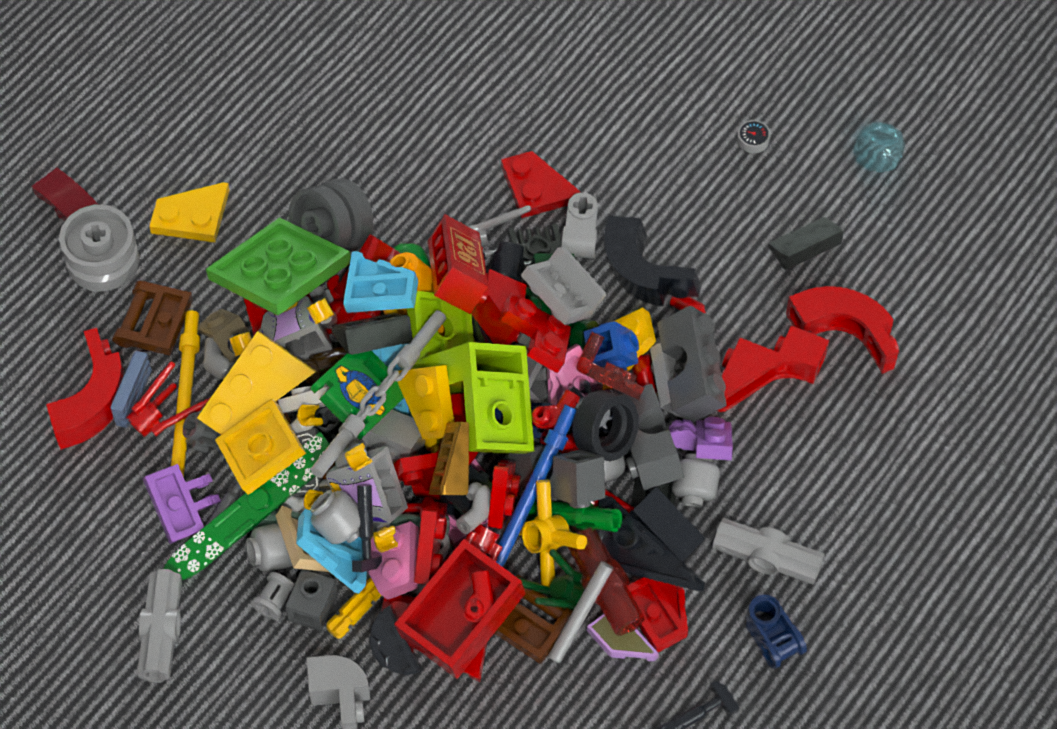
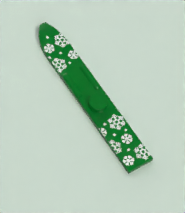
[163,432,330,580]

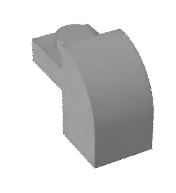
[307,655,370,729]

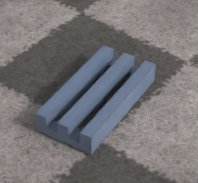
[110,351,152,428]

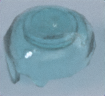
[853,122,905,173]

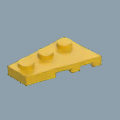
[197,331,316,435]

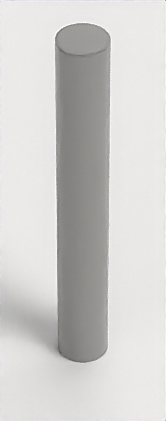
[548,561,613,663]

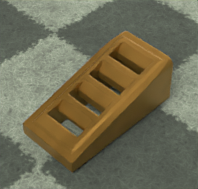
[429,422,469,495]

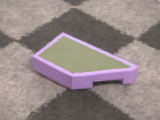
[587,605,659,661]

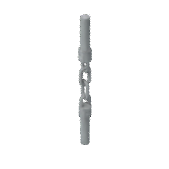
[310,310,446,478]

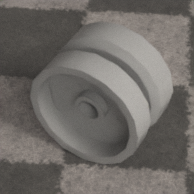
[59,205,140,292]

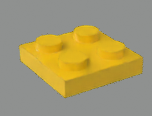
[215,399,306,495]

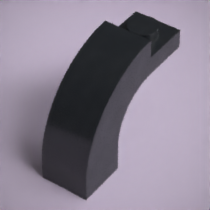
[604,216,701,306]

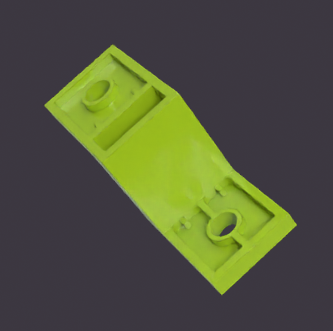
[407,291,535,454]

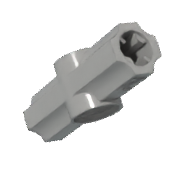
[712,518,825,585]
[137,569,182,683]

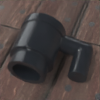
[483,242,525,282]

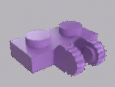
[668,417,733,460]
[143,464,221,544]

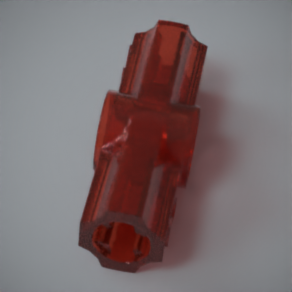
[567,527,645,636]

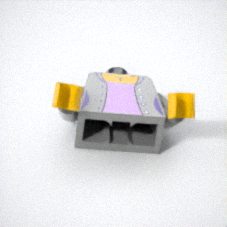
[229,296,337,361]
[319,441,408,553]

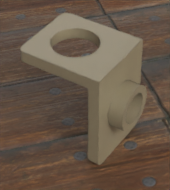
[198,309,253,363]

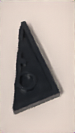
[587,495,705,591]

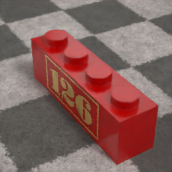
[428,214,490,314]

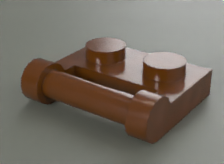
[112,281,193,356]
[494,574,573,664]

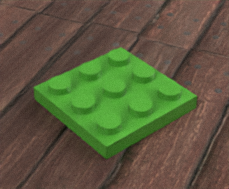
[206,218,351,315]

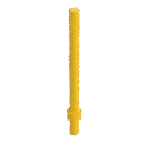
[171,311,200,477]

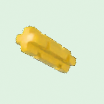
[326,578,382,639]

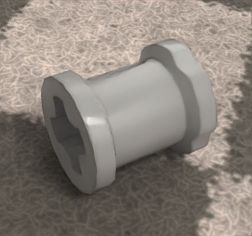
[251,572,295,620]

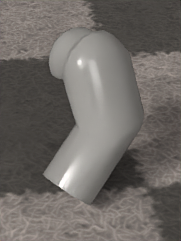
[203,337,235,380]
[456,482,491,534]

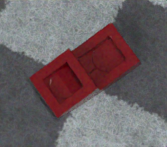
[31,168,99,221]

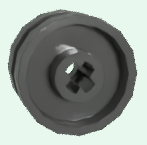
[289,178,374,252]

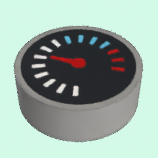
[737,120,770,153]

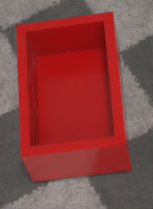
[394,539,526,679]

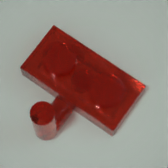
[576,332,645,400]

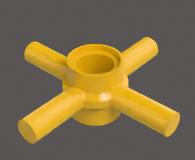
[506,480,587,587]

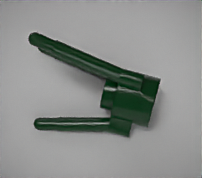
[518,549,586,610]

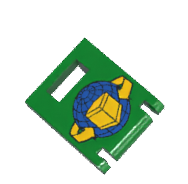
[310,351,404,440]

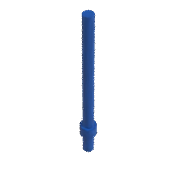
[496,405,577,567]

